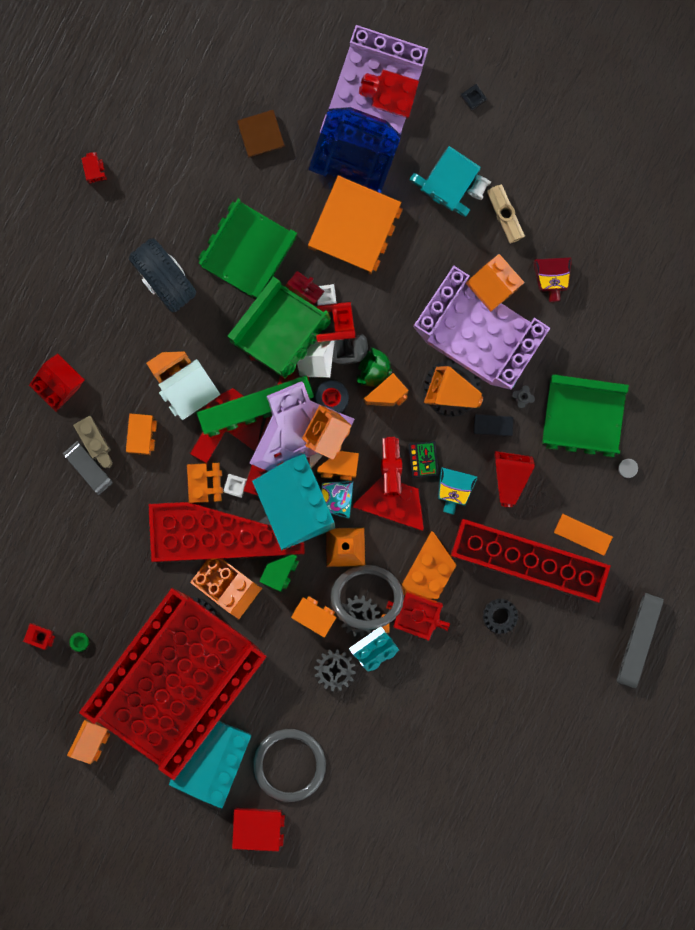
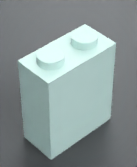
[158,359,220,420]

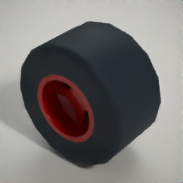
[314,380,349,413]

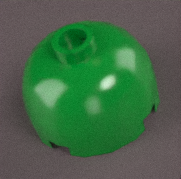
[357,347,392,387]

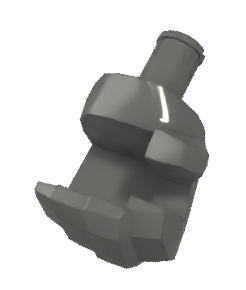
[332,334,369,364]

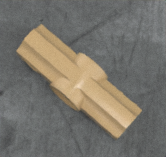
[487,184,525,243]

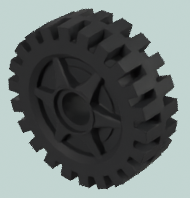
[424,360,481,417]

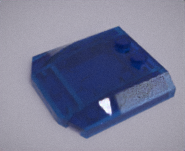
[308,107,401,193]

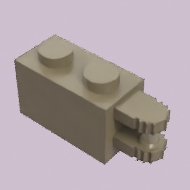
[73,416,113,468]

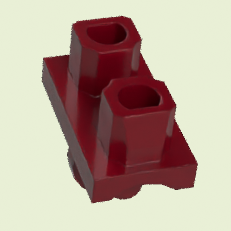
[286,271,325,306]

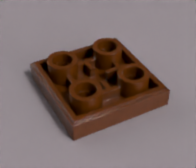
[237,110,285,158]

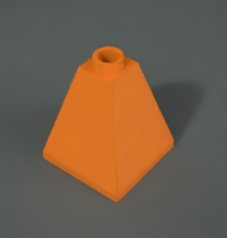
[424,366,483,408]
[326,528,365,567]

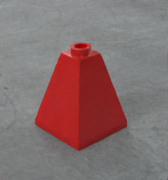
[494,451,535,507]

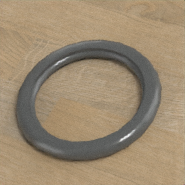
[331,565,404,630]
[253,729,326,802]

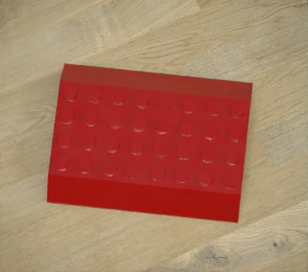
[79,588,267,780]

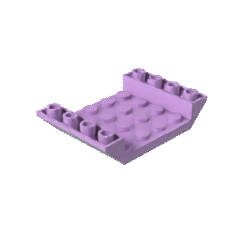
[320,25,428,157]
[413,266,550,390]

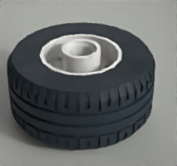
[129,239,196,312]

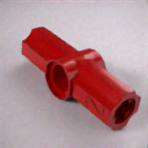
[381,437,402,497]

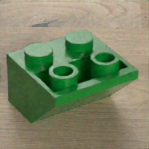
[259,555,299,592]

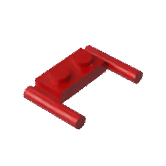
[315,302,356,342]

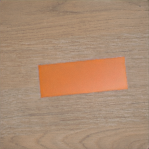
[554,514,613,556]

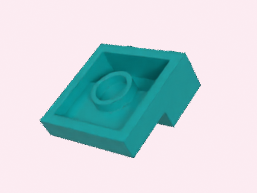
[349,627,399,672]

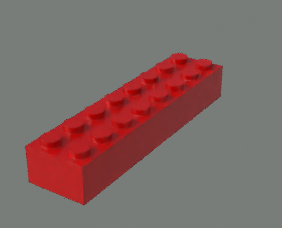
[450,519,611,603]

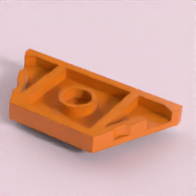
[401,531,456,599]

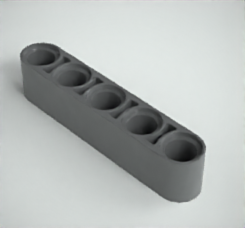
[617,593,663,688]

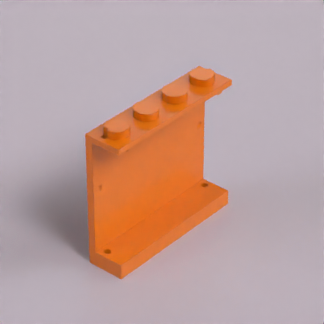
[308,176,403,275]

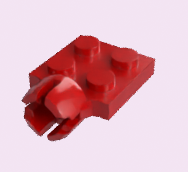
[359,69,419,118]

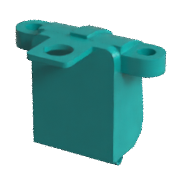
[409,146,481,217]

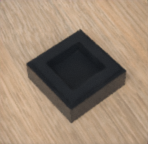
[460,84,487,111]

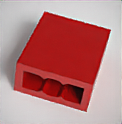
[232,808,285,851]

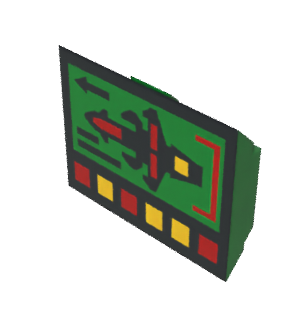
[409,441,439,478]

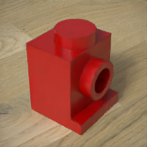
[82,152,107,184]
[23,623,55,650]

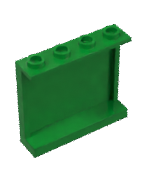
[228,277,331,378]

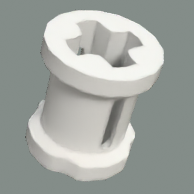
[467,175,491,200]

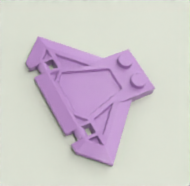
[250,381,354,471]

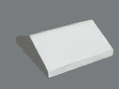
[297,340,335,378]

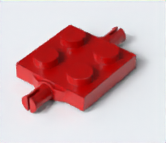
[386,591,450,640]

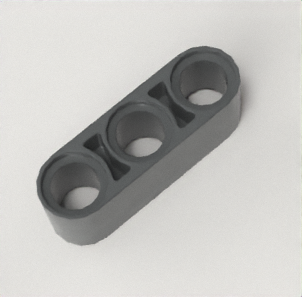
[63,441,113,495]

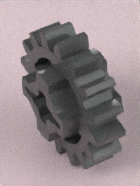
[338,595,380,637]
[314,649,356,691]

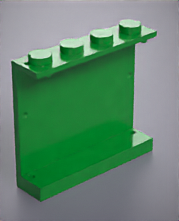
[198,198,297,299]
[542,375,629,457]

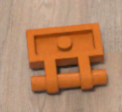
[187,463,223,503]

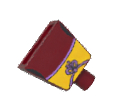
[533,257,572,302]

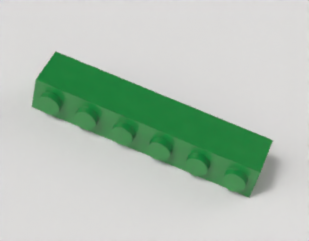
[197,375,314,437]

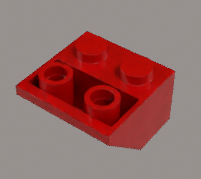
[29,353,85,411]

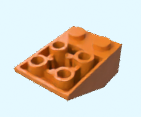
[190,558,262,619]

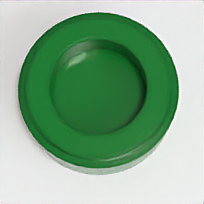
[70,632,90,652]

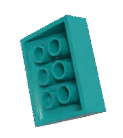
[252,454,335,550]
[169,721,251,808]

